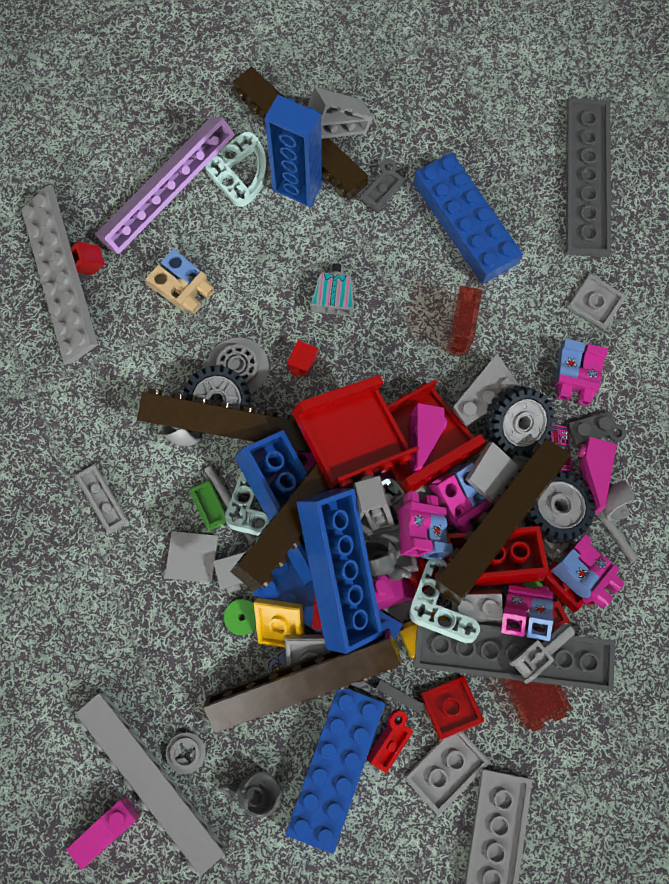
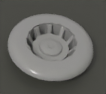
[207,338,269,394]

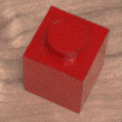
[71,242,105,275]
[287,340,319,378]

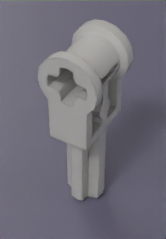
[509,623,575,684]

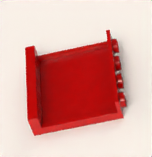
[292,375,419,490]
[386,380,486,494]

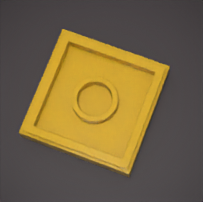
[254,598,305,648]

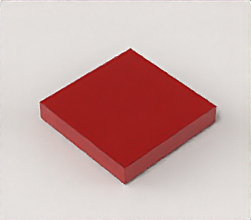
[419,675,485,741]

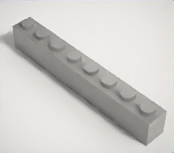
[75,692,227,876]

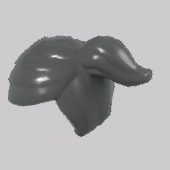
[364,538,412,581]
[218,771,283,818]

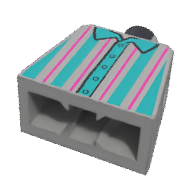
[311,263,354,316]

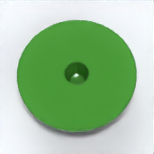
[224,599,256,636]

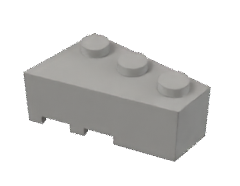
[307,87,373,139]
[452,354,520,429]
[353,475,395,534]

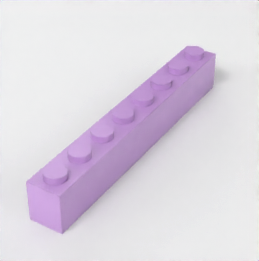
[95,117,235,254]

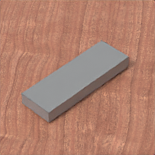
[74,463,129,534]

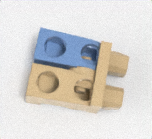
[146,248,214,314]

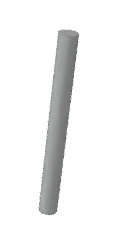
[204,465,257,545]
[581,481,639,563]

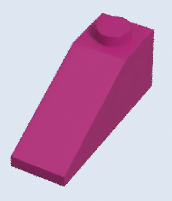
[410,403,447,475]
[577,437,617,515]
[372,575,417,610]
[66,796,141,870]

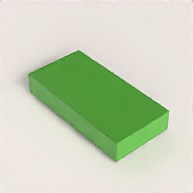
[189,480,227,531]

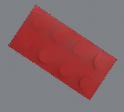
[444,526,549,587]

